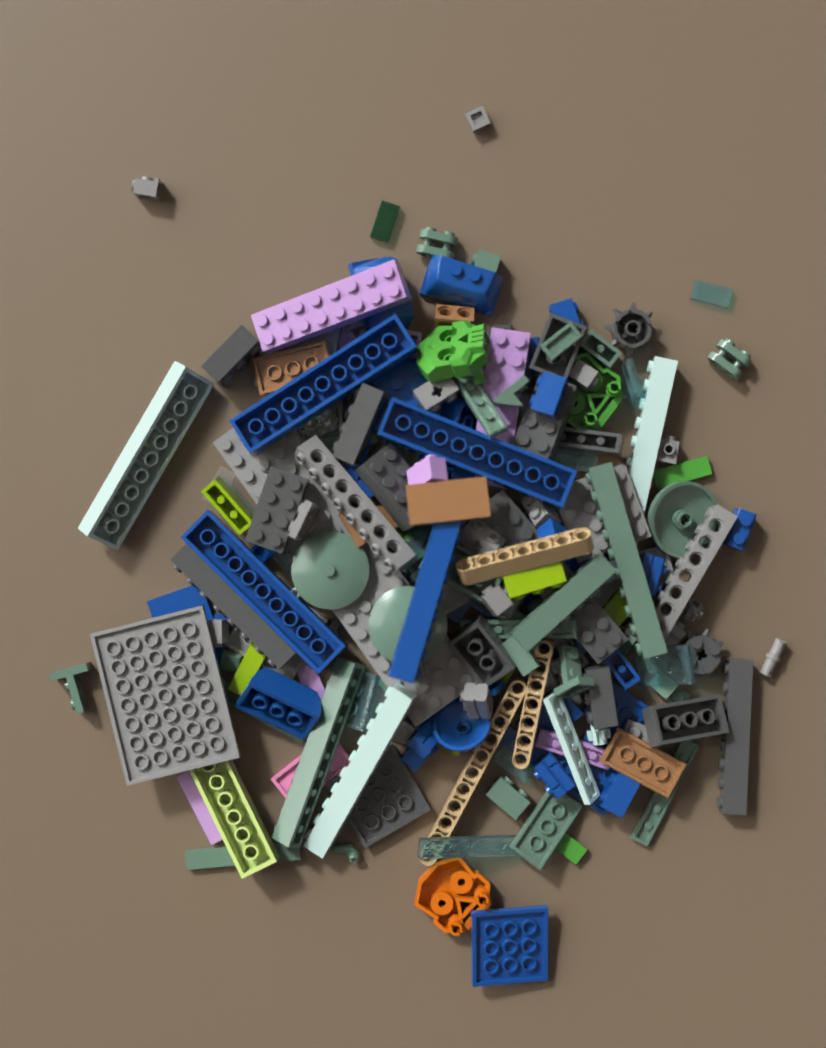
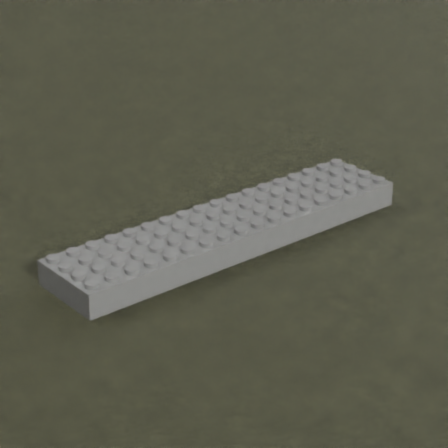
[213,428,478,727]

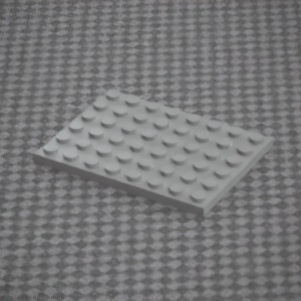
[90,605,241,786]

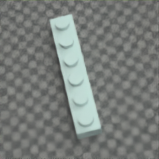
[543,691,600,805]

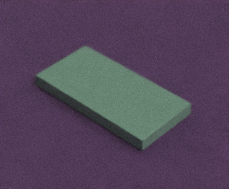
[509,791,583,870]

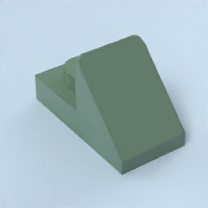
[493,375,529,406]
[648,670,690,703]

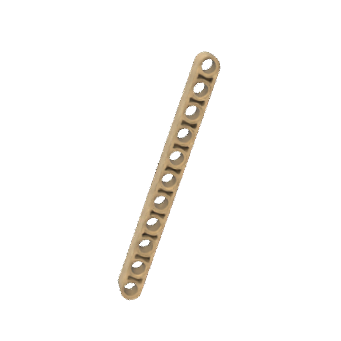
[420,677,527,866]

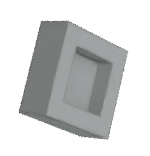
[465,106,491,133]

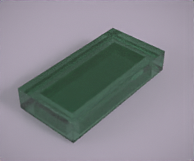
[370,200,400,244]

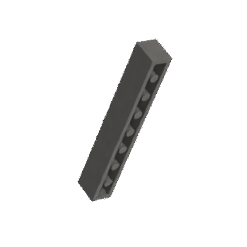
[170,543,296,669]
[717,658,753,815]

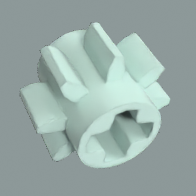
[587,725,611,746]

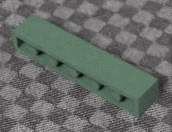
[510,553,616,651]

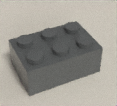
[528,313,587,378]
[201,325,262,386]
[448,614,516,686]
[582,663,618,729]

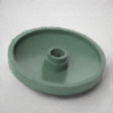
[647,481,718,558]
[291,531,370,610]
[369,586,448,663]

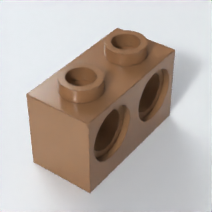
[434,304,475,329]

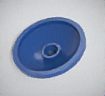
[433,698,491,752]

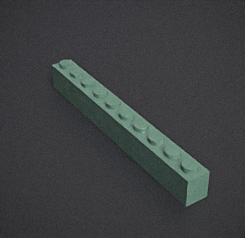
[585,462,668,659]
[272,656,366,848]

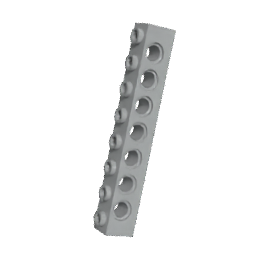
[294,435,416,574]
[636,504,738,641]

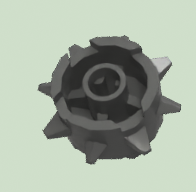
[605,303,658,356]
[675,629,725,679]

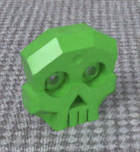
[416,320,489,384]
[567,352,624,430]

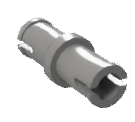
[759,638,787,677]

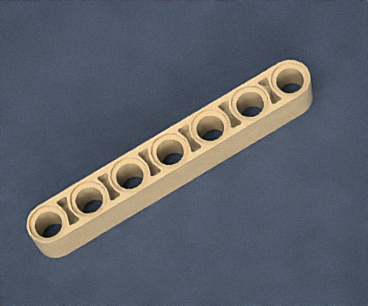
[456,527,594,585]
[512,639,555,769]

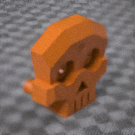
[414,853,492,936]

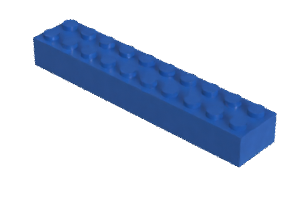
[229,314,418,456]
[377,397,577,509]
[181,509,348,674]
[387,520,466,683]

